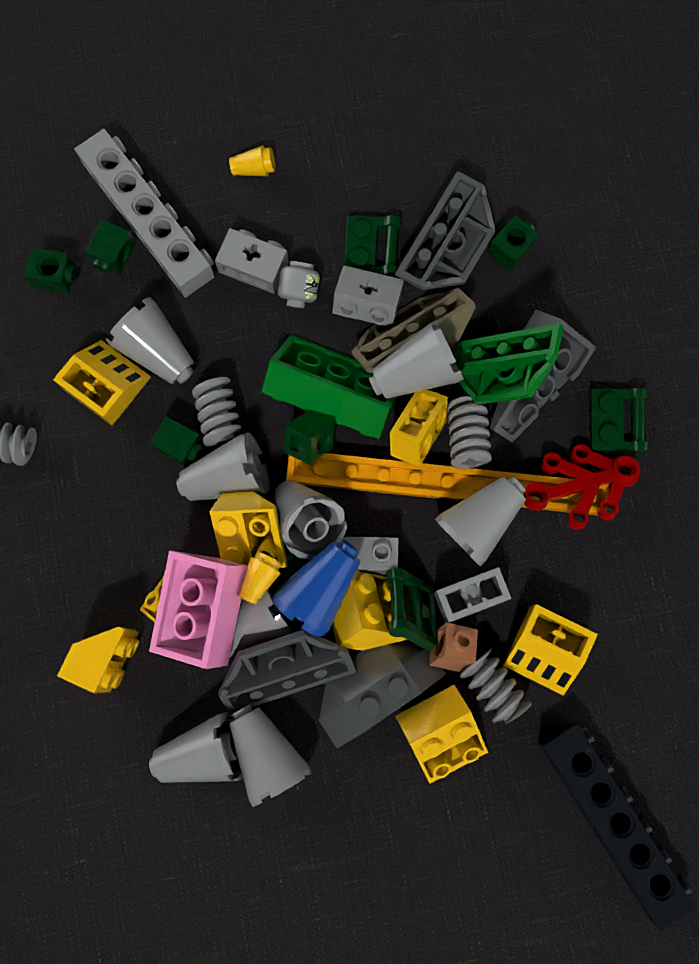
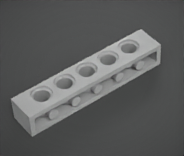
[74,129,214,298]

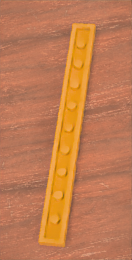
[286,453,609,516]

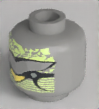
[277,261,320,308]

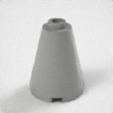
[106,297,194,384]
[369,321,464,399]
[176,433,270,501]
[435,476,526,567]
[273,481,347,560]
[230,581,302,658]
[229,705,312,807]
[149,712,243,783]

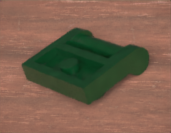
[344,215,402,278]
[589,388,649,454]
[386,568,438,651]

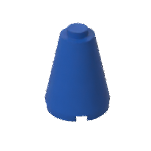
[272,540,361,637]

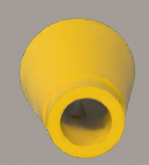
[229,145,276,176]
[238,552,282,605]

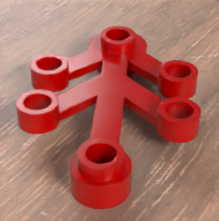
[523,444,641,530]

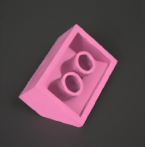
[149,551,248,669]

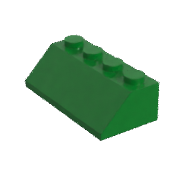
[262,335,398,439]

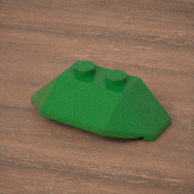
[453,323,564,405]

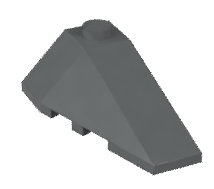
[490,309,596,442]

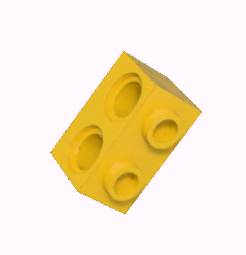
[390,390,448,467]

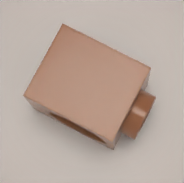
[429,622,478,672]

